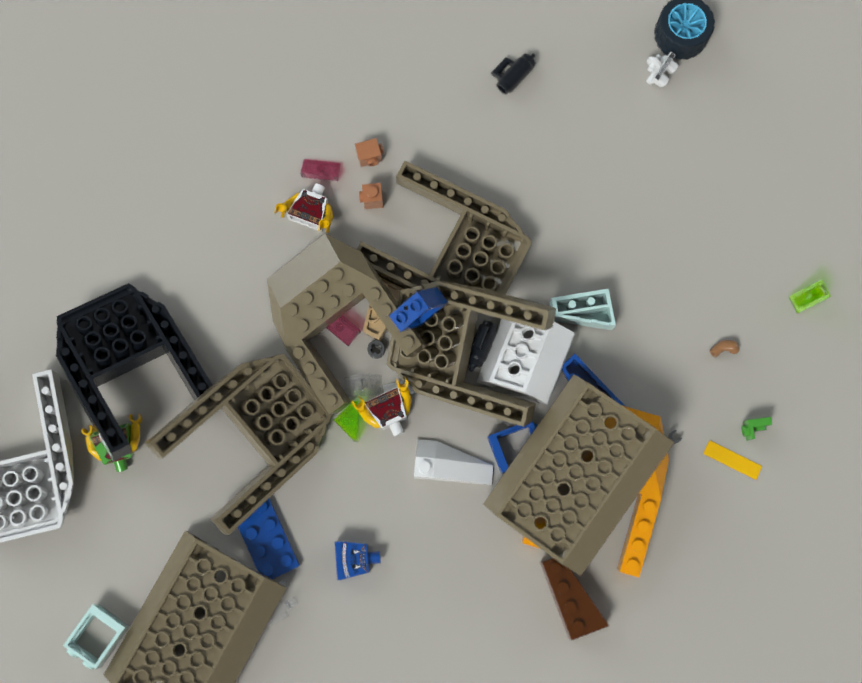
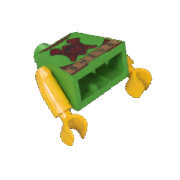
[81,413,143,472]

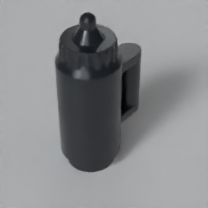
[491,53,535,95]
[468,320,498,372]

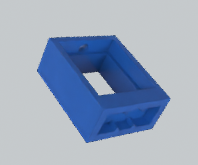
[389,287,449,332]
[487,421,538,474]

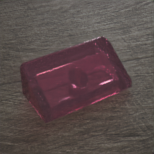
[300,159,341,181]
[326,315,361,346]

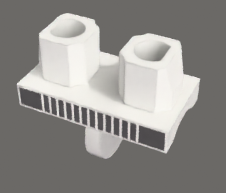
[646,52,679,87]

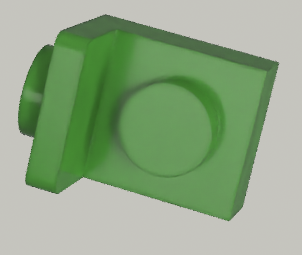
[741,417,772,441]

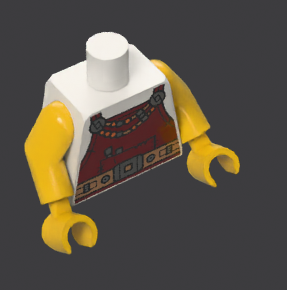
[274,183,334,233]
[351,376,412,437]

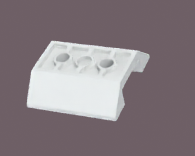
[476,319,575,405]

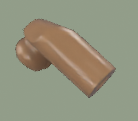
[709,340,740,358]

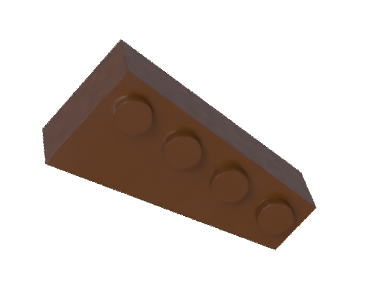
[540,558,609,640]

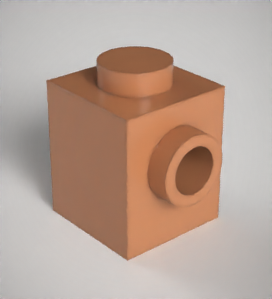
[355,138,384,167]
[359,183,383,209]

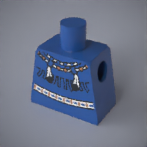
[335,541,381,580]

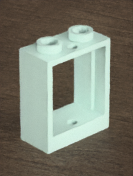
[63,604,130,670]

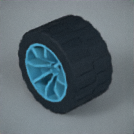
[654,0,715,60]

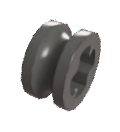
[367,340,385,359]

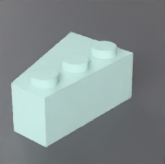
[549,289,616,330]

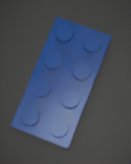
[238,499,300,580]

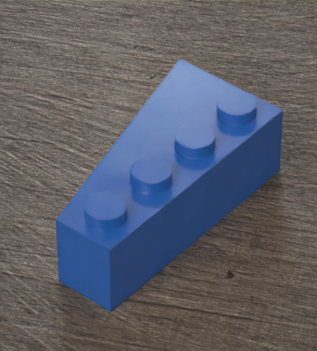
[561,354,625,406]

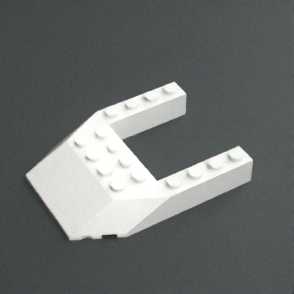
[0,369,74,543]

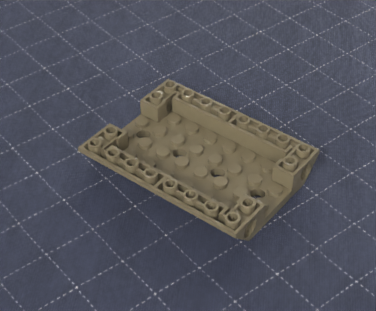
[483,375,674,576]
[103,531,287,683]

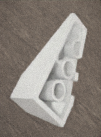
[414,439,493,485]

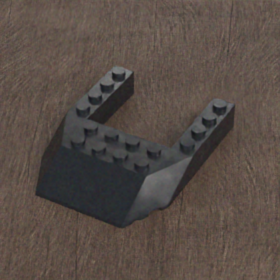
[56,283,213,462]

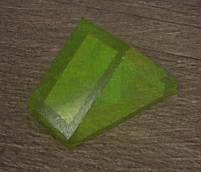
[789,279,831,313]
[334,401,359,442]

